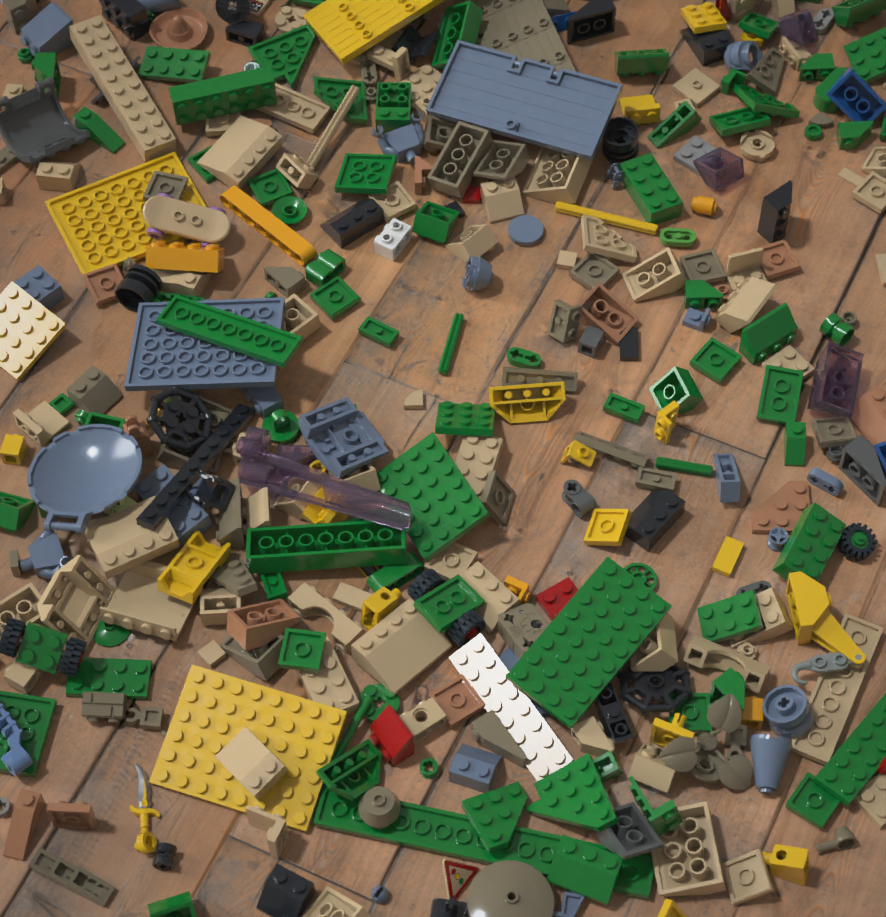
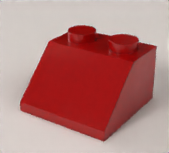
[369,705,414,767]

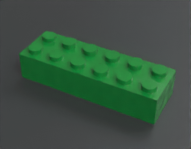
[168,66,278,126]

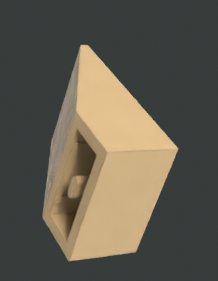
[728,587,793,649]

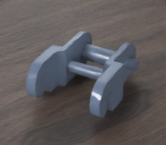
[606,163,623,190]

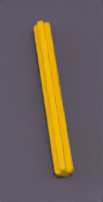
[555,201,658,235]

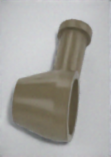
[815,826,857,854]

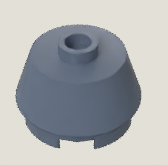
[462,256,493,291]

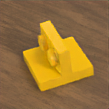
[300,485,353,524]

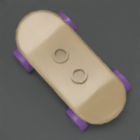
[143,193,231,247]

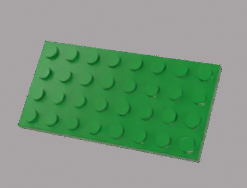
[505,556,672,729]

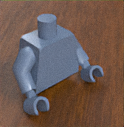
[371,111,425,165]
[20,519,72,579]

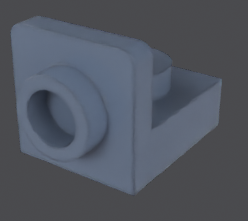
[682,307,712,332]

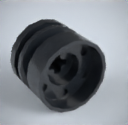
[215,0,253,23]
[602,117,639,164]
[115,264,163,313]

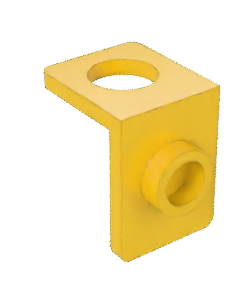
[560,440,596,467]

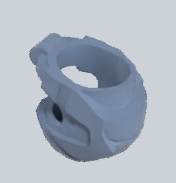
[724,41,763,72]

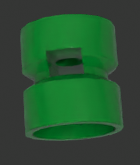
[819,313,855,347]

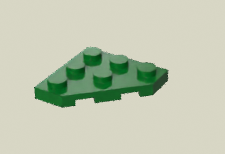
[313,76,368,124]
[733,84,800,119]
[461,781,528,853]

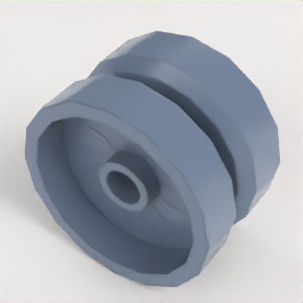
[762,685,814,739]

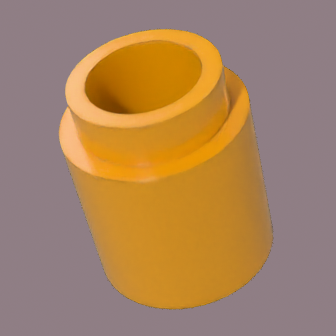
[691,195,718,216]

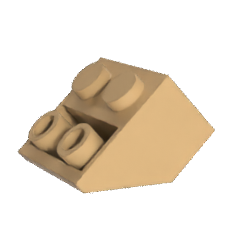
[200,587,243,626]
[628,742,678,793]

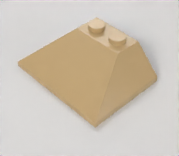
[37,555,116,650]

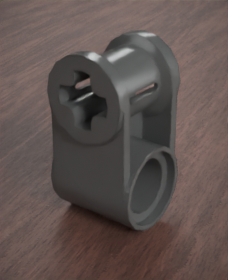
[562,480,597,518]

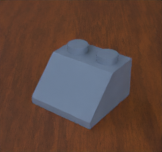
[449,744,502,793]

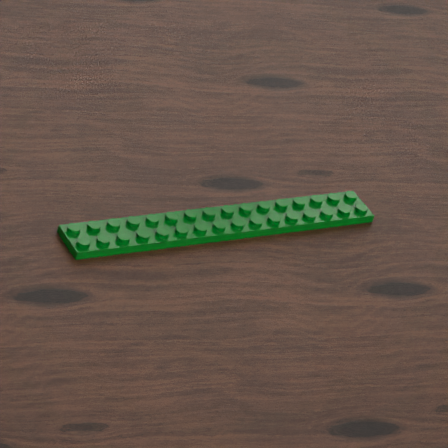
[313,784,654,900]

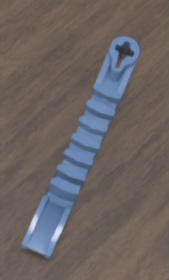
[0,703,33,776]

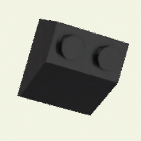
[256,864,316,917]

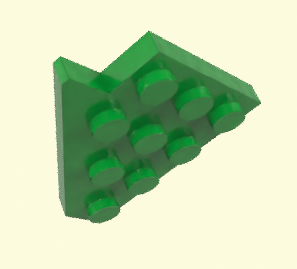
[525,753,619,832]

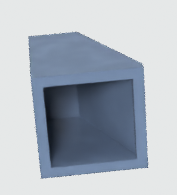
[20,2,74,56]

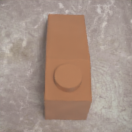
[3,789,45,861]

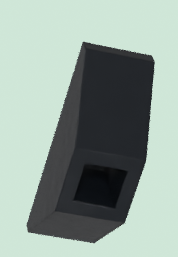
[595,683,635,744]

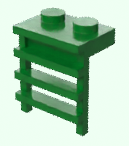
[629,776,683,836]

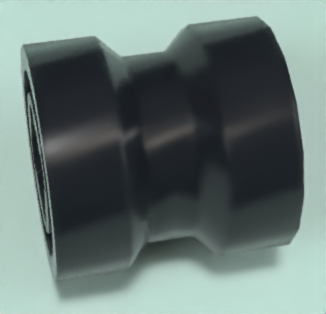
[152,842,177,871]

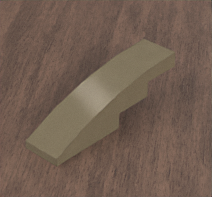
[28,847,115,907]

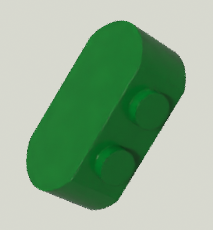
[813,67,848,114]

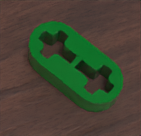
[507,347,541,369]

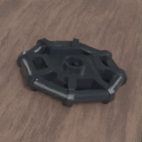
[146,386,214,452]
[618,663,693,715]

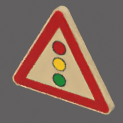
[442,859,479,900]

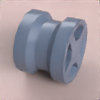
[767,527,788,552]

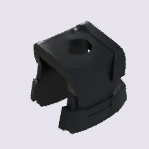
[186,470,236,511]

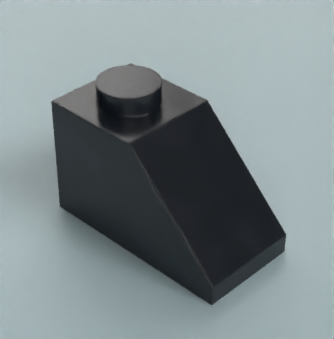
[225,20,265,47]

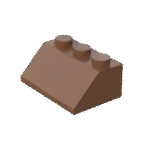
[845,386,886,446]

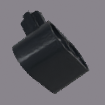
[430,897,469,917]

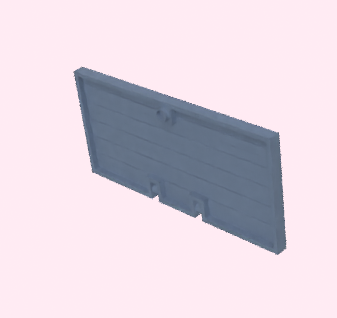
[426,40,623,161]

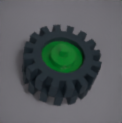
[838,523,877,561]

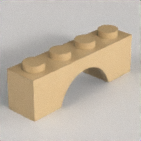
[288,582,363,654]
[683,635,771,693]

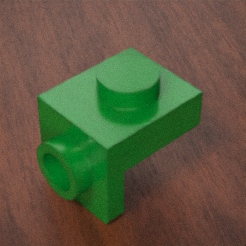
[720,68,747,95]

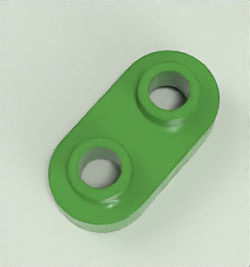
[660,228,696,247]

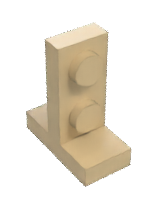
[367,44,411,82]

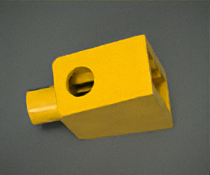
[360,587,402,631]
[762,844,810,886]

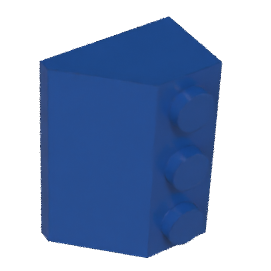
[826,66,886,122]

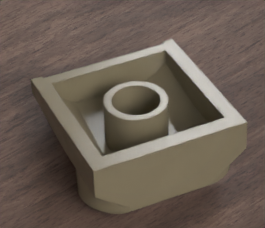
[423,115,457,152]

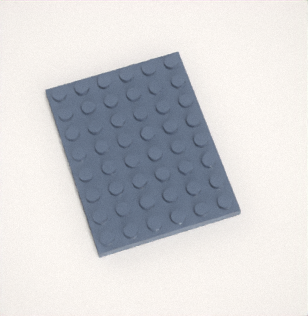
[124,297,285,391]

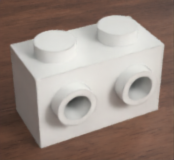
[374,218,412,261]

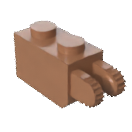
[123,415,154,458]

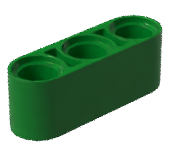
[366,552,424,593]

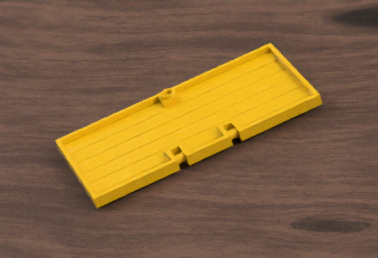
[303,0,445,65]

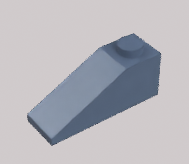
[713,453,741,504]

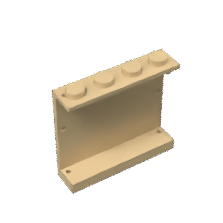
[100,561,203,641]

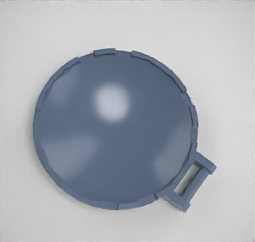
[27,424,143,534]

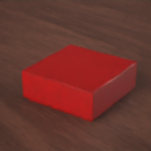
[462,186,481,204]

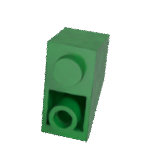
[798,53,835,81]
[683,280,723,309]

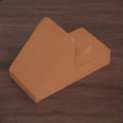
[415,156,433,194]

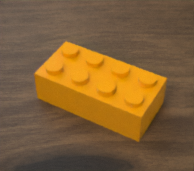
[146,241,225,273]

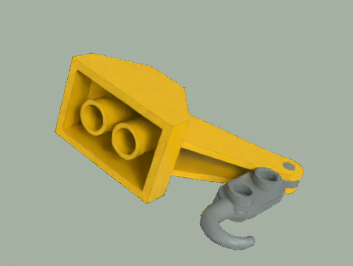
[786,571,866,685]

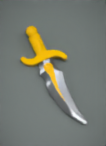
[129,764,160,833]

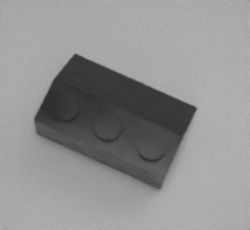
[757,180,793,244]
[320,198,384,249]
[625,490,686,552]

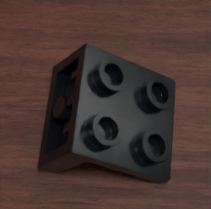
[391,25,440,62]

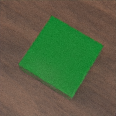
[48,393,76,416]

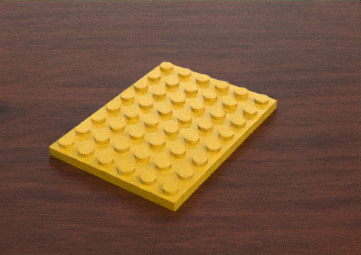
[45,151,206,274]
[149,664,348,833]

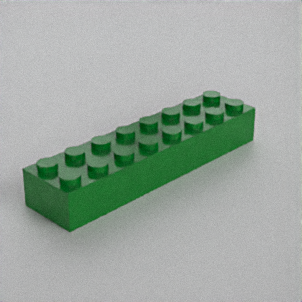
[246,518,407,574]

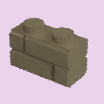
[81,692,128,723]

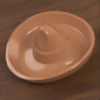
[149,7,208,50]

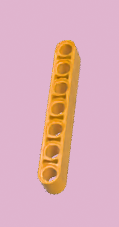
[220,185,317,266]

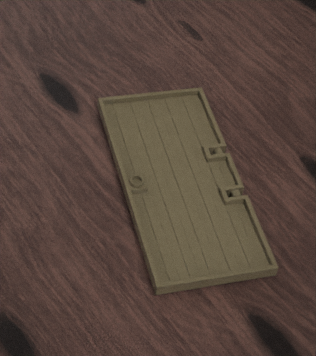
[452,0,576,80]

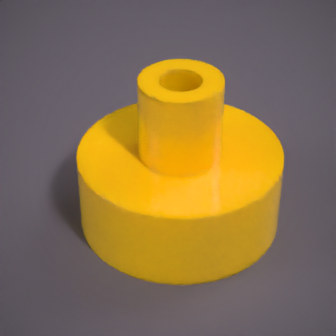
[134,831,157,855]

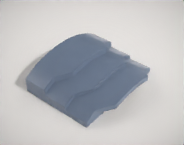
[298,397,389,478]

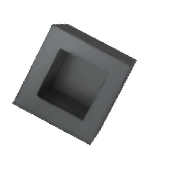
[578,325,604,359]

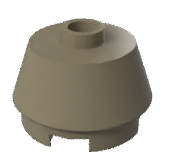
[358,786,401,829]

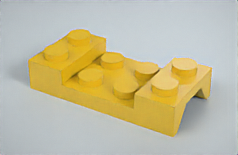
[157,530,231,604]

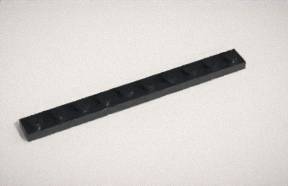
[136,404,256,530]

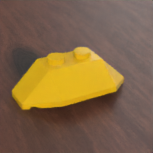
[489,381,566,423]

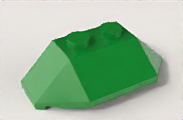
[316,739,382,801]

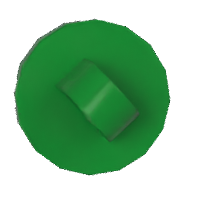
[262,409,300,446]

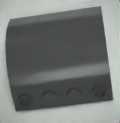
[0,77,91,164]

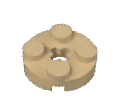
[275,6,308,34]
[739,130,775,163]

